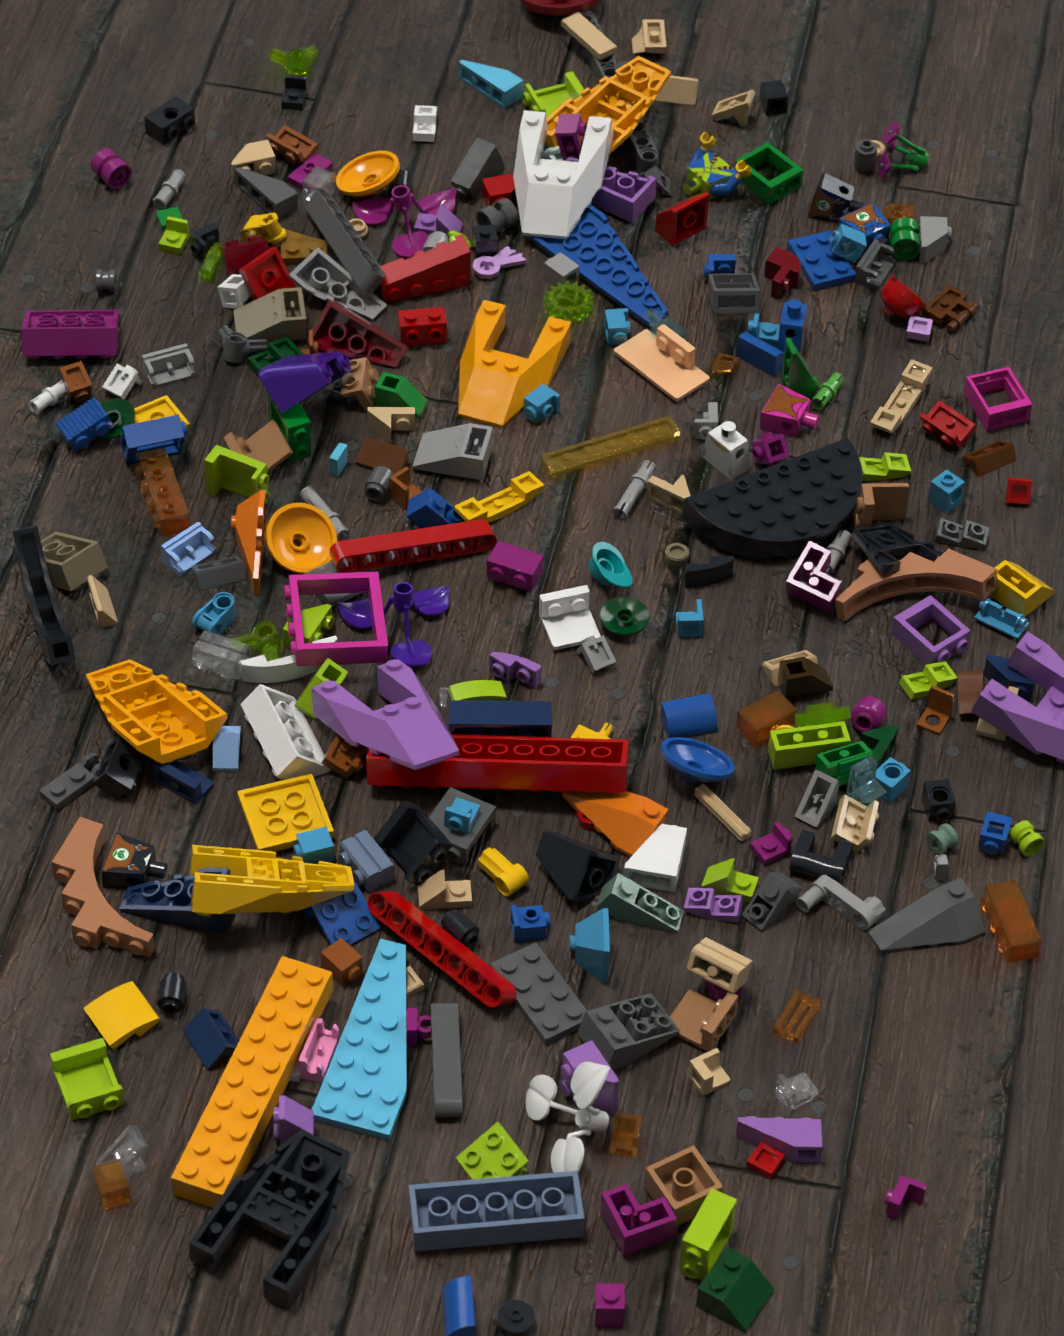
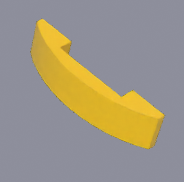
[454,471,544,522]

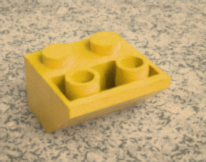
[990,560,1055,617]

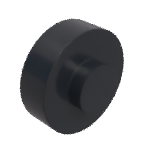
[497,1300,535,1336]

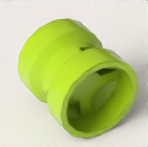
[1009,820,1045,857]

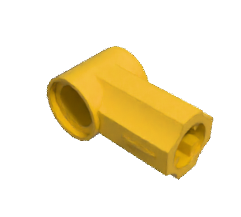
[478,847,530,897]

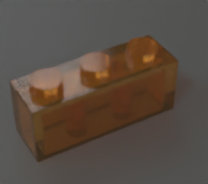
[981,880,1042,963]

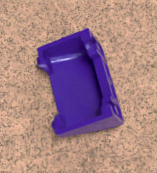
[258,352,352,413]

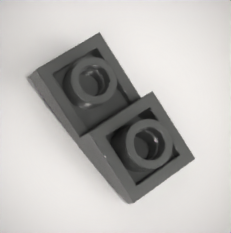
[934,518,989,548]

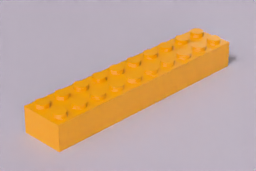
[171,956,334,1208]

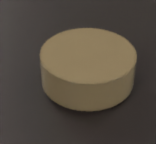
[665,543,689,566]

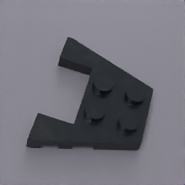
[852,523,946,574]

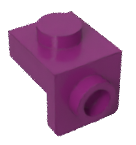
[884,1176,927,1221]

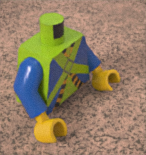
[683,132,751,199]

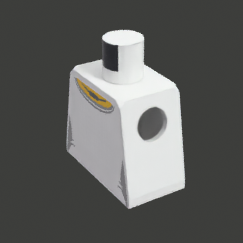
[702,421,750,481]

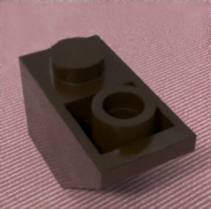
[778,657,833,699]

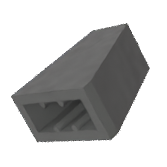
[450,137,505,199]

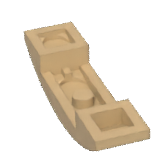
[870,359,933,433]

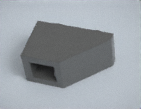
[742,872,802,930]

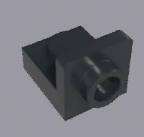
[281,75,307,110]
[190,223,219,262]

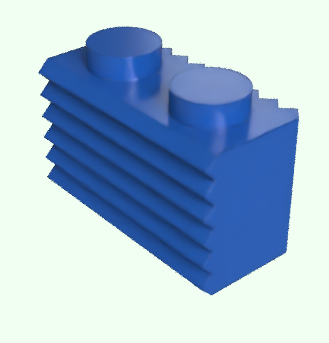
[56,398,114,452]

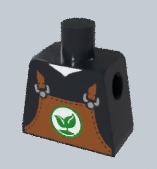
[808,172,864,223]
[101,833,168,889]

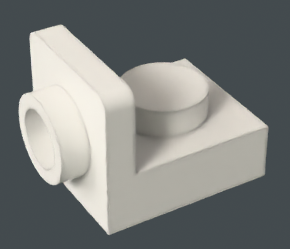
[102,364,142,399]

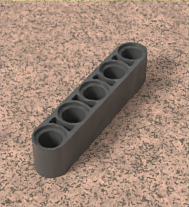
[431,1003,463,1118]

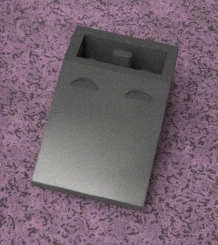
[577,993,680,1070]

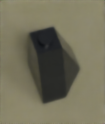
[536,830,621,903]

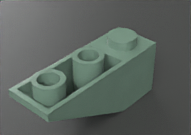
[596,873,684,933]

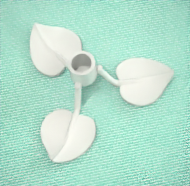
[526,1062,610,1173]

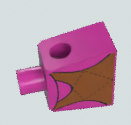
[760,384,820,436]

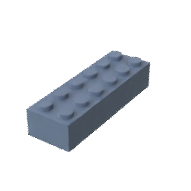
[409,1171,585,1252]

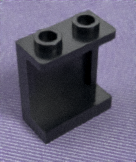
[373,801,453,884]

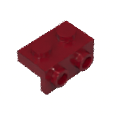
[220,235,269,276]

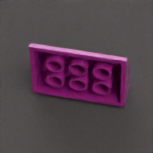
[21,310,119,359]

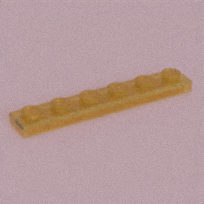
[540,416,680,477]

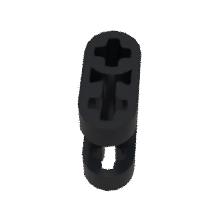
[789,829,853,884]

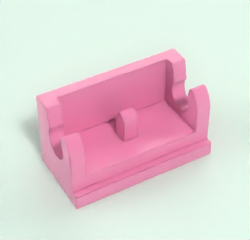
[299,1018,340,1084]

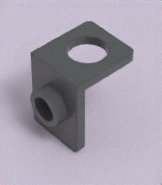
[638,166,671,196]

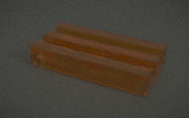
[773,989,821,1043]

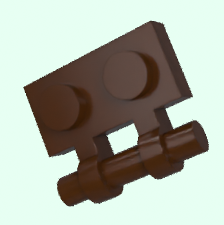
[921,285,980,333]

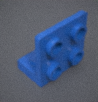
[302,882,380,945]

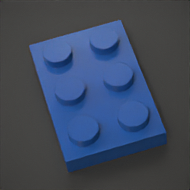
[787,231,856,291]

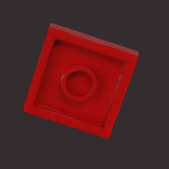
[239,247,296,301]

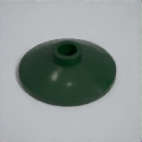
[99,398,136,439]
[600,597,649,636]

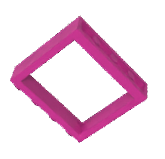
[284,572,388,666]

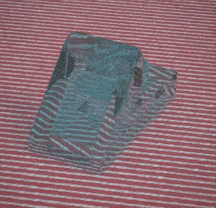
[645,308,688,338]
[846,756,886,803]

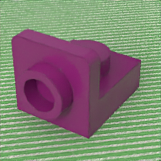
[750,822,793,866]

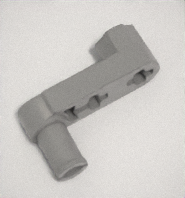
[796,875,886,930]

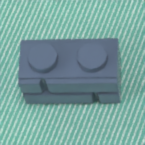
[338,830,395,892]

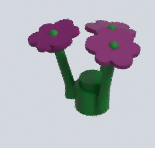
[878,121,929,178]

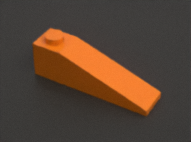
[231,490,267,595]
[562,791,668,858]

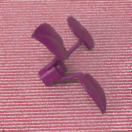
[352,185,457,258]

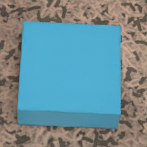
[329,443,348,477]

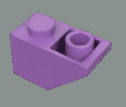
[273,1096,314,1145]

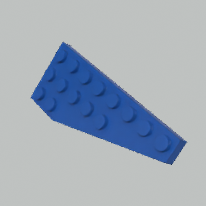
[526,204,669,330]

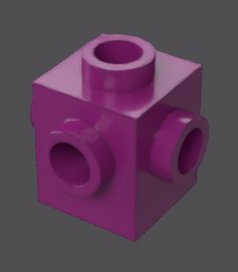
[751,431,790,467]

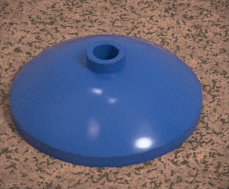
[660,737,735,783]

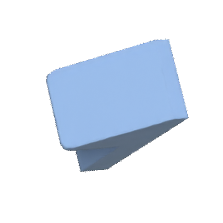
[213,726,241,772]

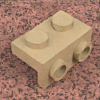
[831,795,879,853]

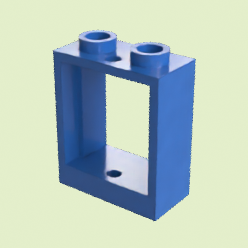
[120,415,187,464]

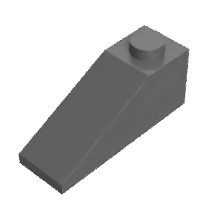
[235,167,298,220]

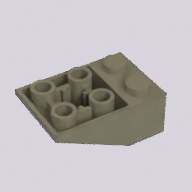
[233,287,307,342]

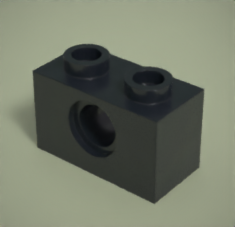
[144,96,195,145]
[92,736,145,800]

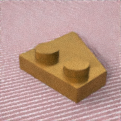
[281,229,327,265]

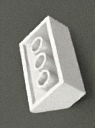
[241,684,331,780]

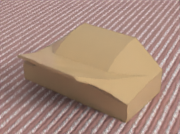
[632,20,666,54]

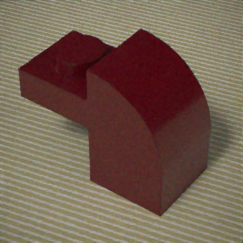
[764,247,801,300]

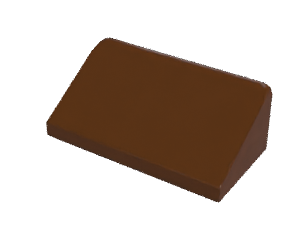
[355,437,409,474]
[962,440,1017,476]

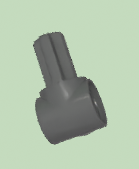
[218,325,268,363]

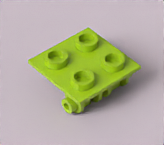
[456,1122,530,1180]

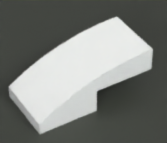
[413,105,437,142]

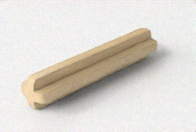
[694,784,751,841]

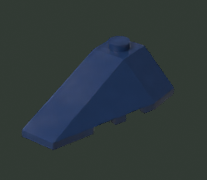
[119,867,231,930]

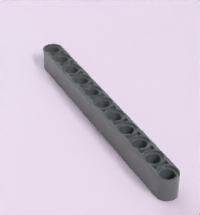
[578,11,659,174]

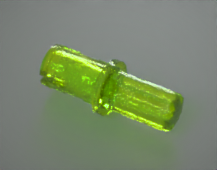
[199,242,223,281]

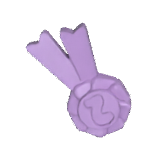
[473,246,526,279]

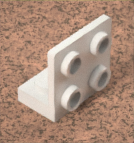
[539,585,600,650]

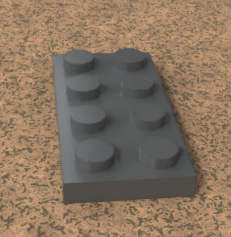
[490,942,587,1046]

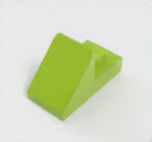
[701,858,759,903]

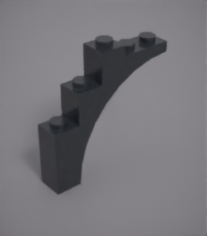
[12,526,76,665]

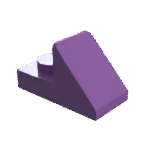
[414,204,463,239]

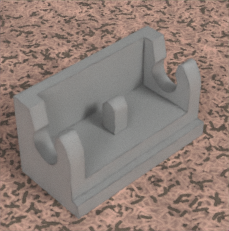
[142,343,196,389]

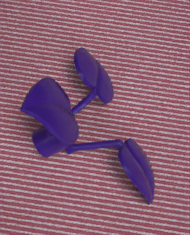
[338,582,449,667]

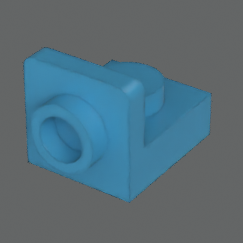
[747,312,780,347]
[444,797,480,834]

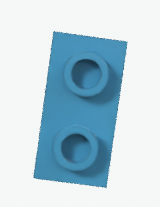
[974,598,1029,639]

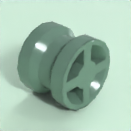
[926,823,959,855]

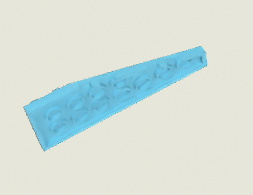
[312,939,407,1141]

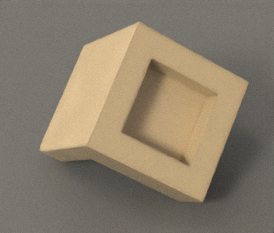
[688,1048,730,1096]

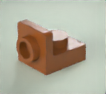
[59,361,92,402]

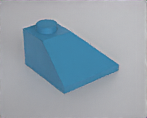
[570,908,610,984]

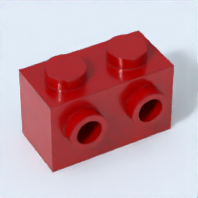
[398,307,447,346]

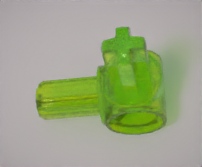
[268,45,319,76]
[231,621,281,662]

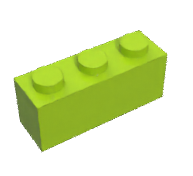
[768,721,851,770]

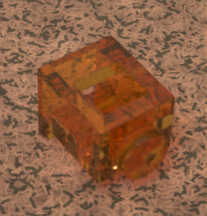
[882,202,915,226]

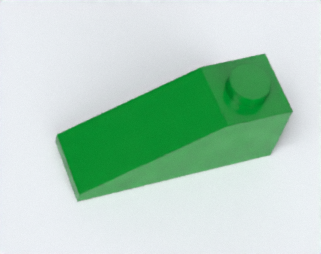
[781,338,818,401]

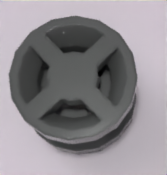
[96,269,116,293]

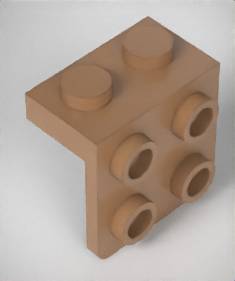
[854,483,910,528]

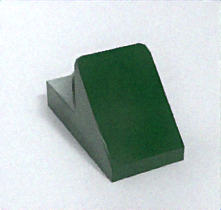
[860,725,899,773]

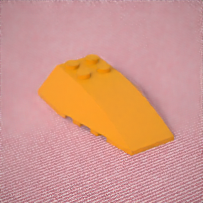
[545,56,671,154]
[86,659,228,764]

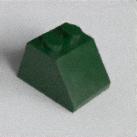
[696,1247,774,1333]

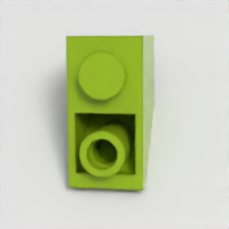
[282,604,334,648]
[294,658,348,720]

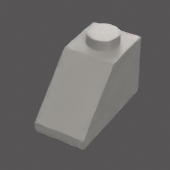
[919,216,952,264]

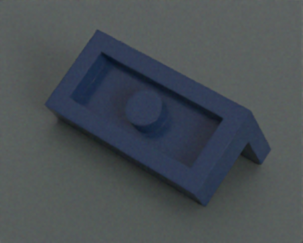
[153,760,214,805]
[183,1008,239,1069]

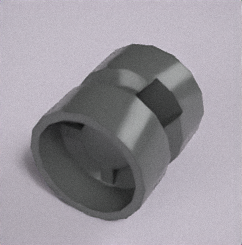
[476,198,518,233]

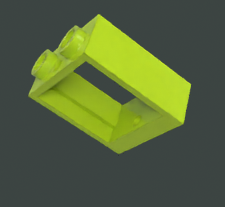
[679,1188,737,1281]

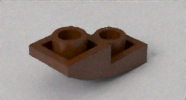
[958,669,985,717]

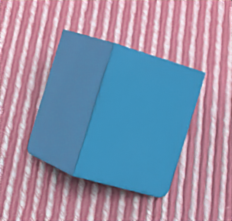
[676,599,704,637]

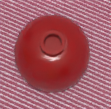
[881,275,926,319]

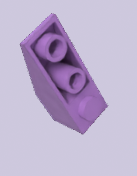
[736,1116,822,1163]

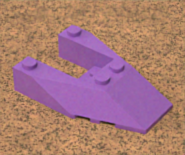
[971,631,1064,763]
[312,659,459,770]

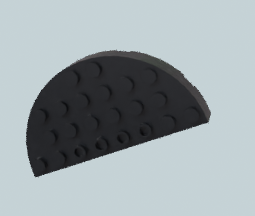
[681,438,862,560]

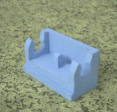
[161,522,217,577]

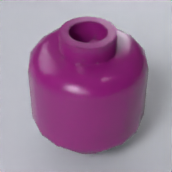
[851,696,887,732]

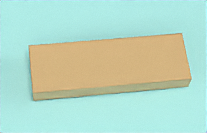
[561,12,617,60]

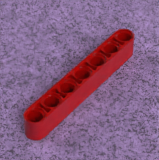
[329,519,497,573]
[368,891,516,1007]

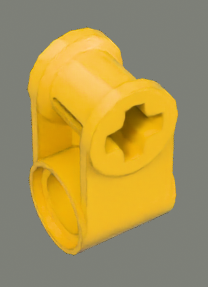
[240,213,287,243]

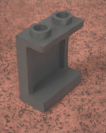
[429,787,496,865]

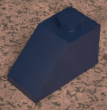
[984,655,1035,701]

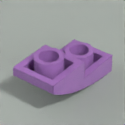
[489,652,542,688]
[684,888,743,923]

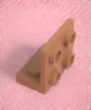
[224,420,293,473]
[670,990,738,1052]

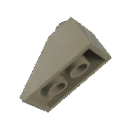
[41,532,108,591]

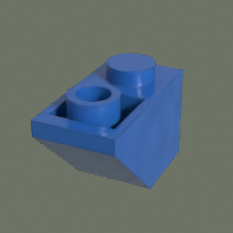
[406,488,463,529]

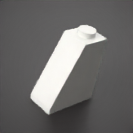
[624,824,687,893]

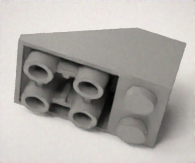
[412,423,493,480]

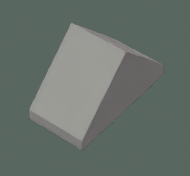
[794,770,839,828]

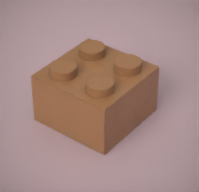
[644,1145,723,1227]

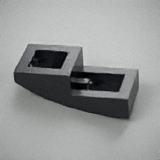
[684,556,734,588]

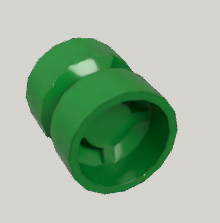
[890,217,921,260]

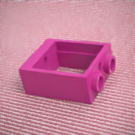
[964,367,1032,431]

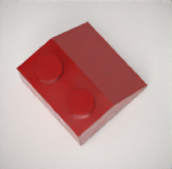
[655,192,709,246]

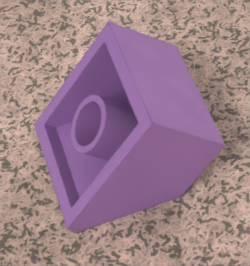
[560,1041,619,1114]

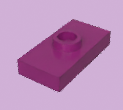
[288,153,333,191]

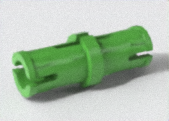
[810,372,845,411]

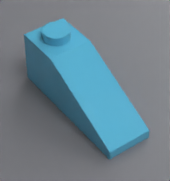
[459,60,523,109]

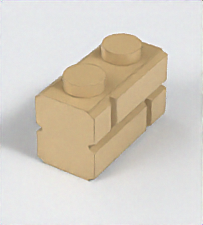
[686,937,753,993]

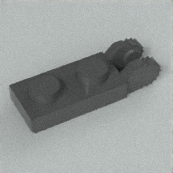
[39,752,101,810]

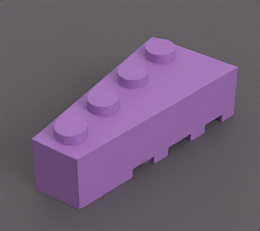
[566,157,657,223]

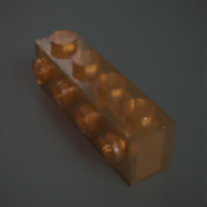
[134,448,190,537]

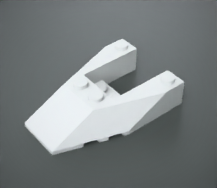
[513,110,613,239]

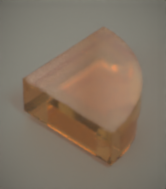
[711,353,740,375]

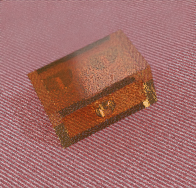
[736,690,797,747]

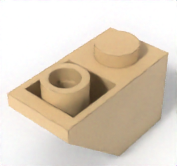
[231,140,276,182]

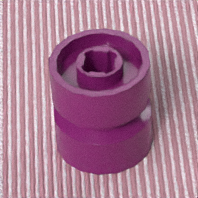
[90,148,132,189]

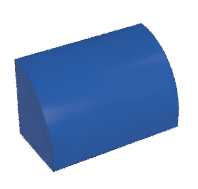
[736,332,784,377]
[660,693,718,738]
[442,1276,475,1336]

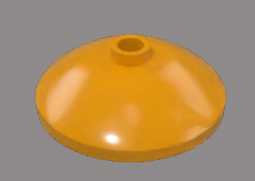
[336,151,400,197]
[265,503,337,574]

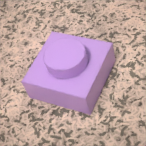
[906,316,933,342]

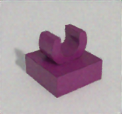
[407,1008,431,1046]

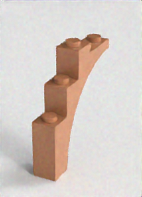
[835,549,998,621]
[52,817,155,958]

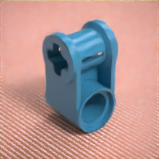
[191,592,236,639]

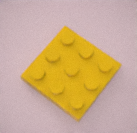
[237,774,334,852]

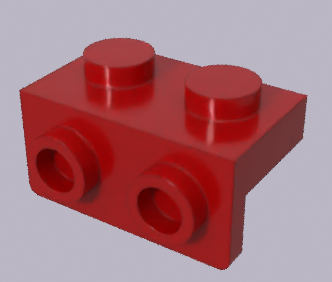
[919,400,977,449]

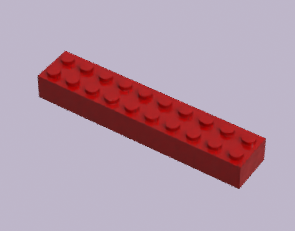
[366,734,629,794]

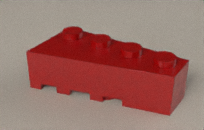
[377,234,471,303]

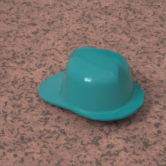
[588,542,633,587]

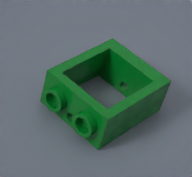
[734,142,804,205]
[267,391,311,462]

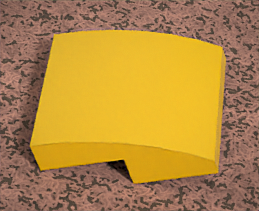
[83,981,161,1050]

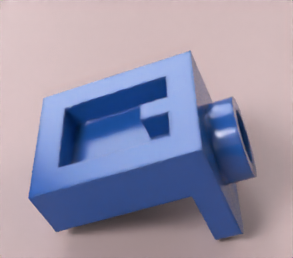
[703,254,736,279]

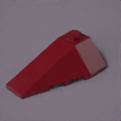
[307,300,408,367]

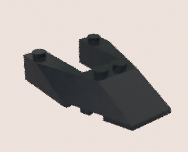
[189,1129,350,1310]

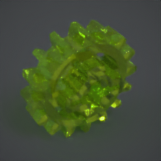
[544,280,594,322]
[795,701,851,726]

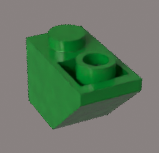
[375,372,427,419]

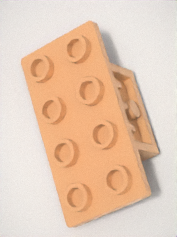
[614,324,710,402]

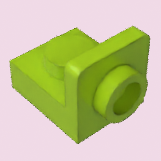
[159,216,189,255]

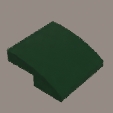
[247,337,305,378]

